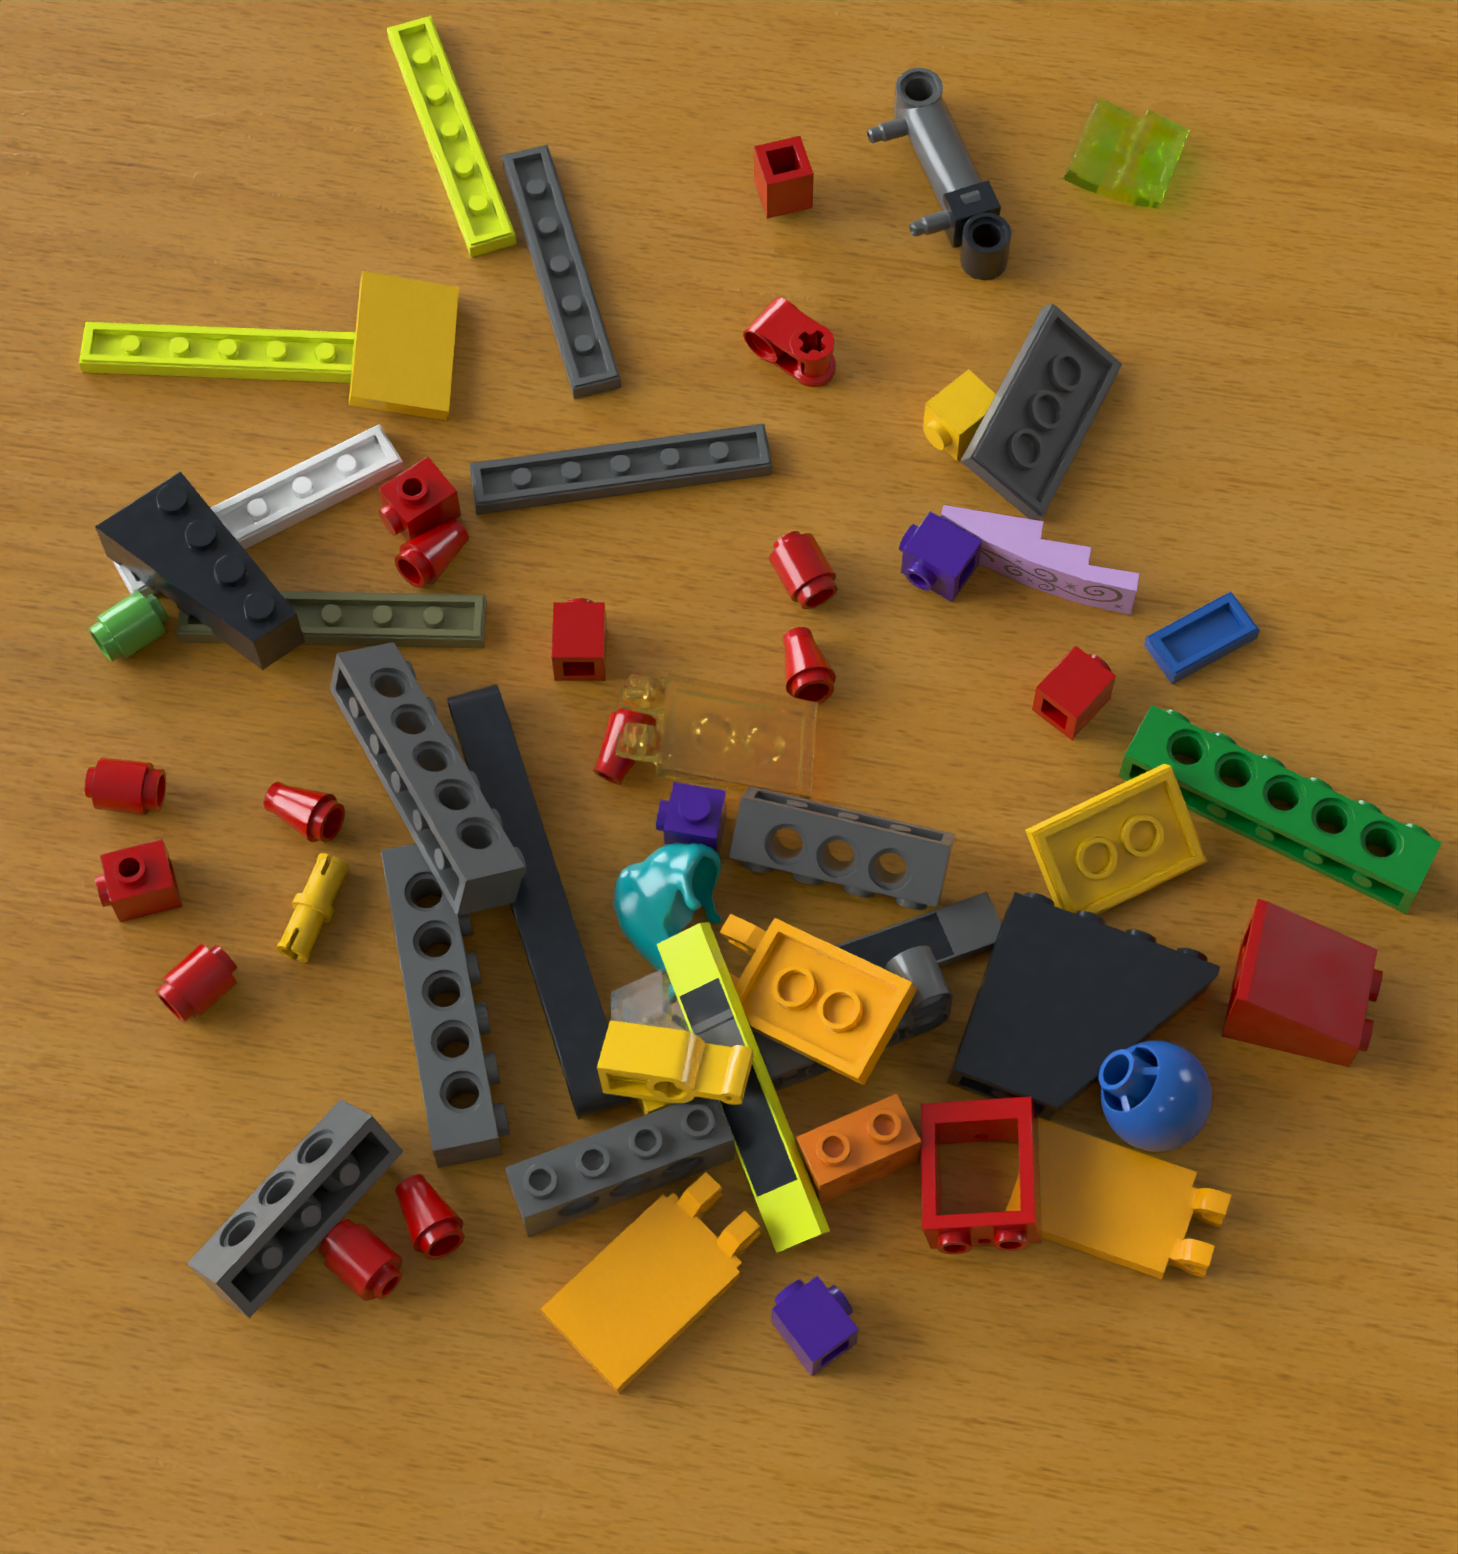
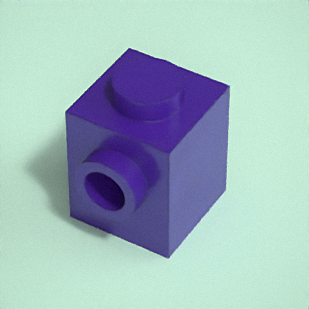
[899,511,982,602]
[656,782,726,853]
[772,1275,859,1376]

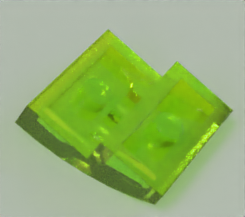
[1063,97,1190,208]

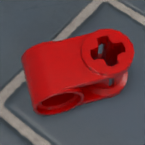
[743,297,836,387]

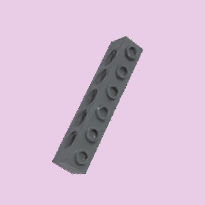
[330,642,526,916]
[381,843,510,1168]

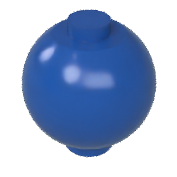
[1099,1041,1213,1152]

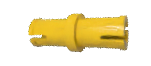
[276,853,350,963]

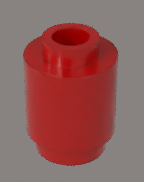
[769,531,838,609]
[84,757,166,815]
[155,944,237,1023]
[319,1219,402,1301]

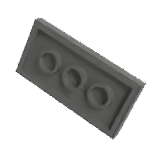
[961,303,1122,520]

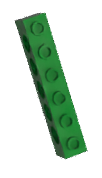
[1119,705,1442,914]

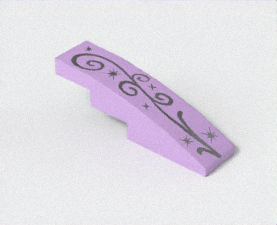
[941,505,1139,615]

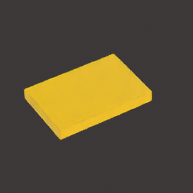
[348,271,459,421]
[1025,764,1208,915]

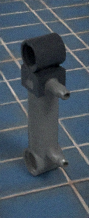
[867,67,1011,281]

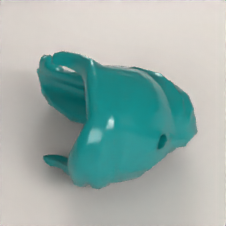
[613,843,722,998]

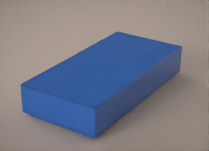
[1144,591,1260,684]

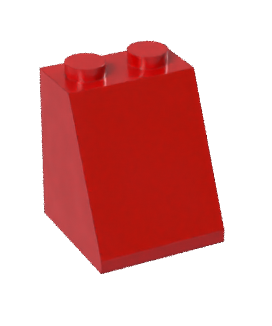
[1221,899,1383,1067]

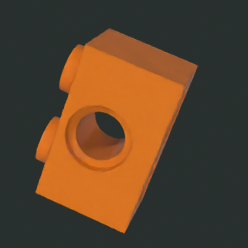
[796,1093,921,1205]

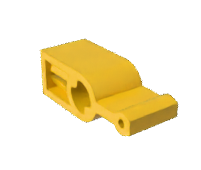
[597,1020,754,1105]

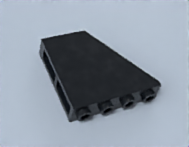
[947,892,1220,1121]

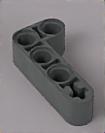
[752,945,953,1091]

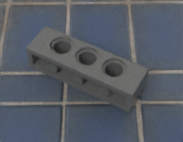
[729,786,955,910]
[505,1097,735,1237]
[187,1099,403,1318]

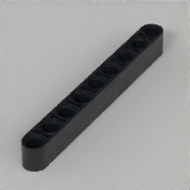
[447,684,631,1120]

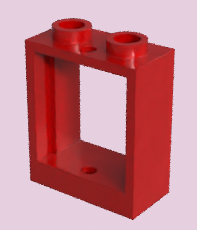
[921,1097,1042,1254]

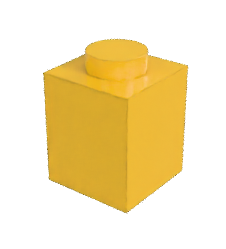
[923,369,996,461]

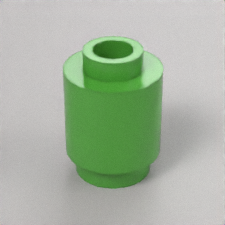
[88,590,169,663]

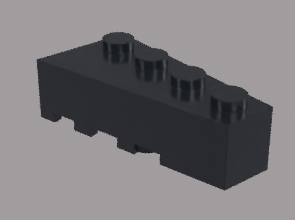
[95,471,305,670]

